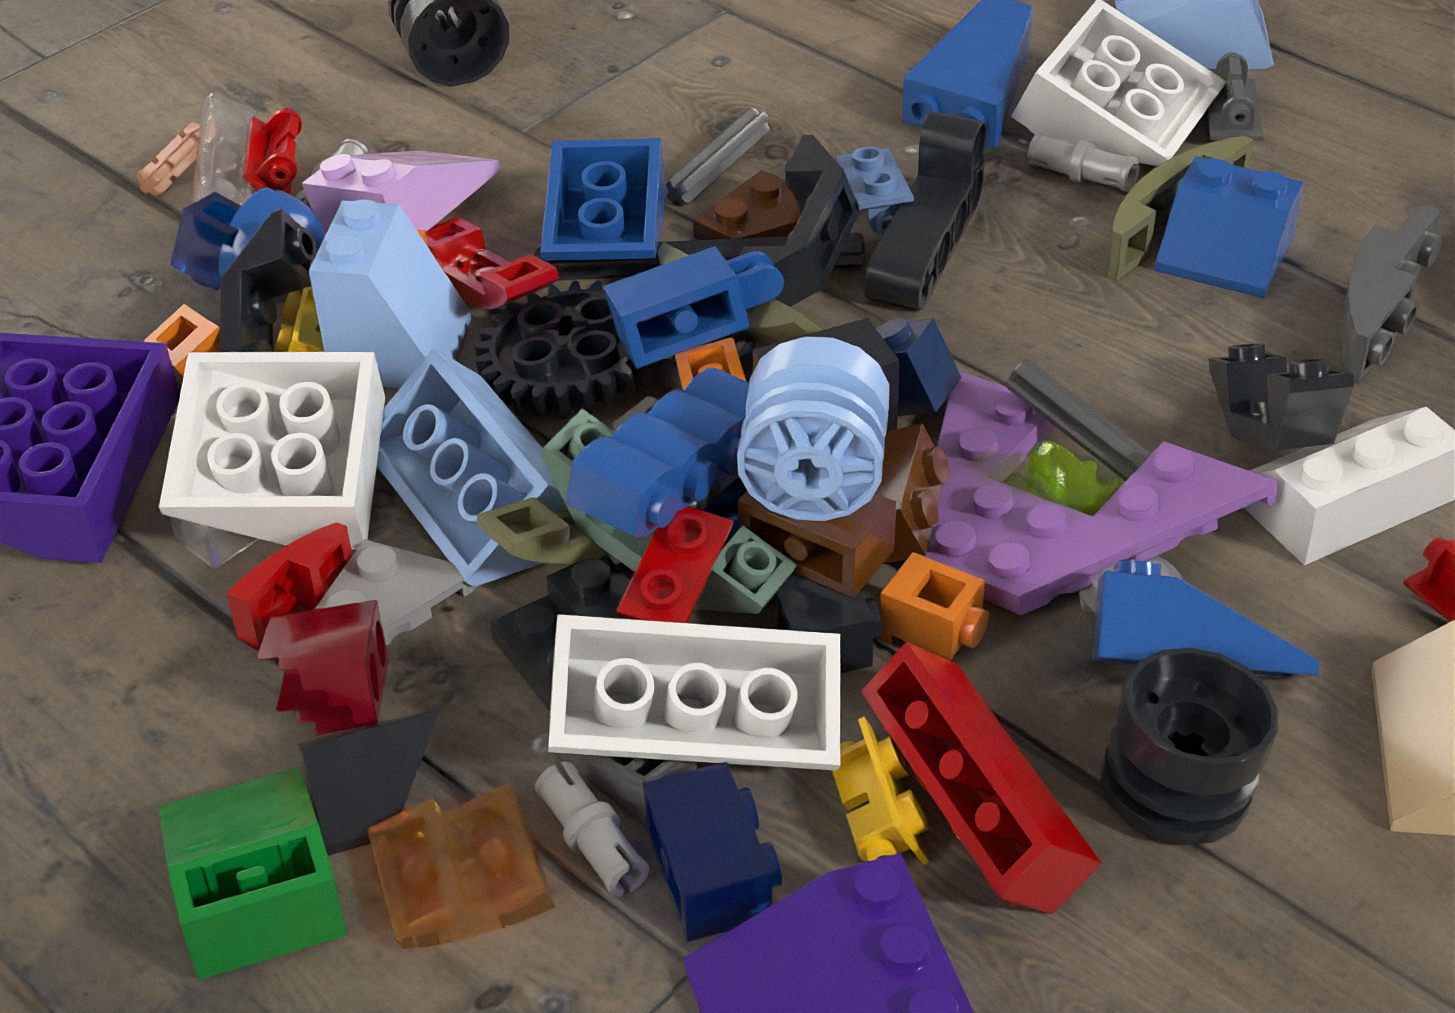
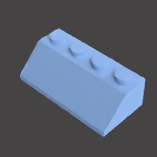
[377,348,568,587]

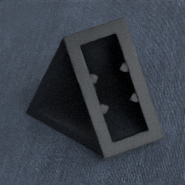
[297,709,440,856]

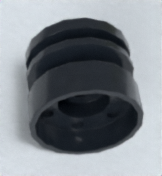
[388,0,510,87]
[1100,648,1279,845]

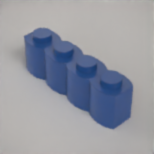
[566,368,749,538]

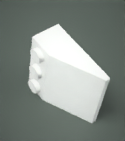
[1011,0,1226,166]
[159,352,385,550]

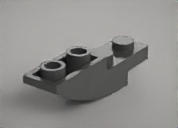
[1339,204,1443,384]

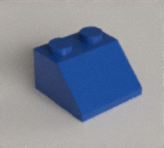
[1154,156,1304,298]

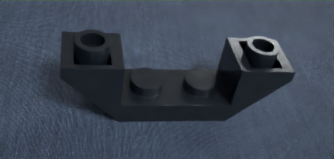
[740,135,860,313]
[220,209,317,352]
[1208,343,1354,451]

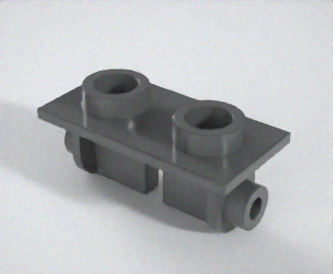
[1206,52,1264,141]

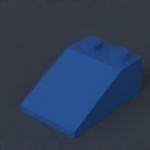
[540,138,665,261]
[1092,560,1319,679]

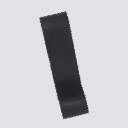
[864,111,986,310]

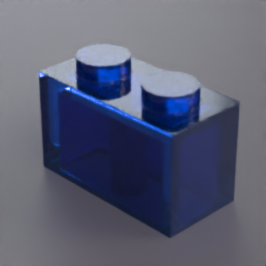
[643,762,782,942]

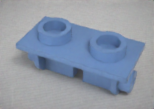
[837,146,914,235]

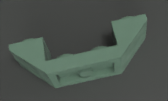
[541,409,797,614]

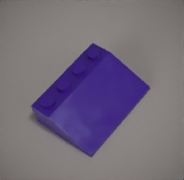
[0,333,180,563]
[683,853,974,1013]

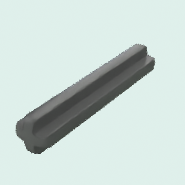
[666,108,769,206]
[1006,359,1151,482]

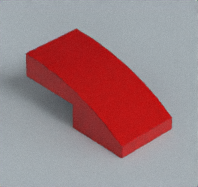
[226,522,353,648]

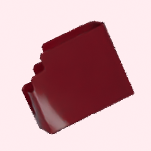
[257,600,389,736]

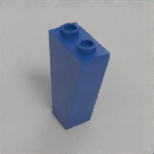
[902,0,1033,150]

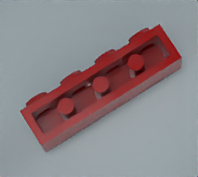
[861,641,1102,914]

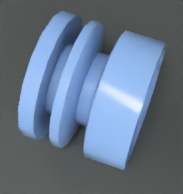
[737,337,889,521]

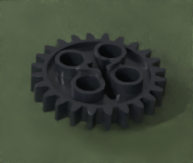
[474,280,662,419]

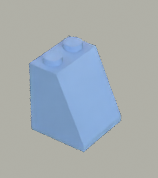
[1115,0,1274,69]
[309,199,471,388]

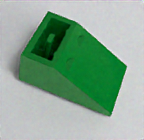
[158,767,348,980]

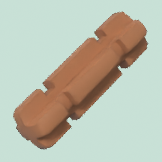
[137,122,213,197]

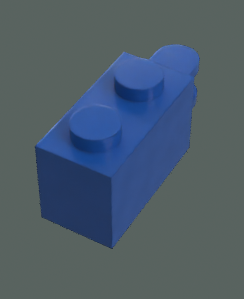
[603,246,784,368]

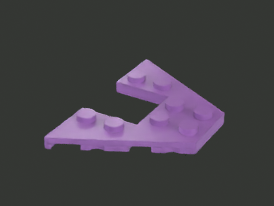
[925,370,1277,615]

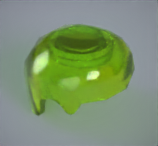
[1024,440,1124,516]

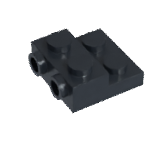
[490,554,635,711]

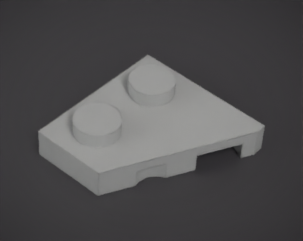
[315,539,476,645]

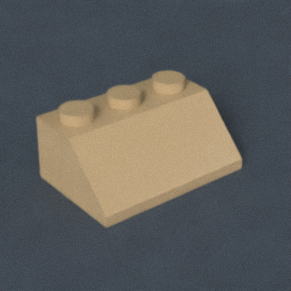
[1371,620,1455,836]

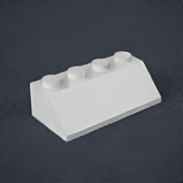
[548,615,840,771]

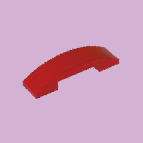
[426,216,559,309]

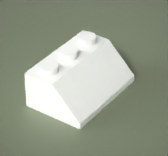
[1243,407,1455,566]

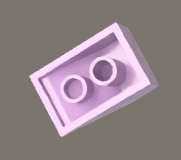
[302,151,501,236]

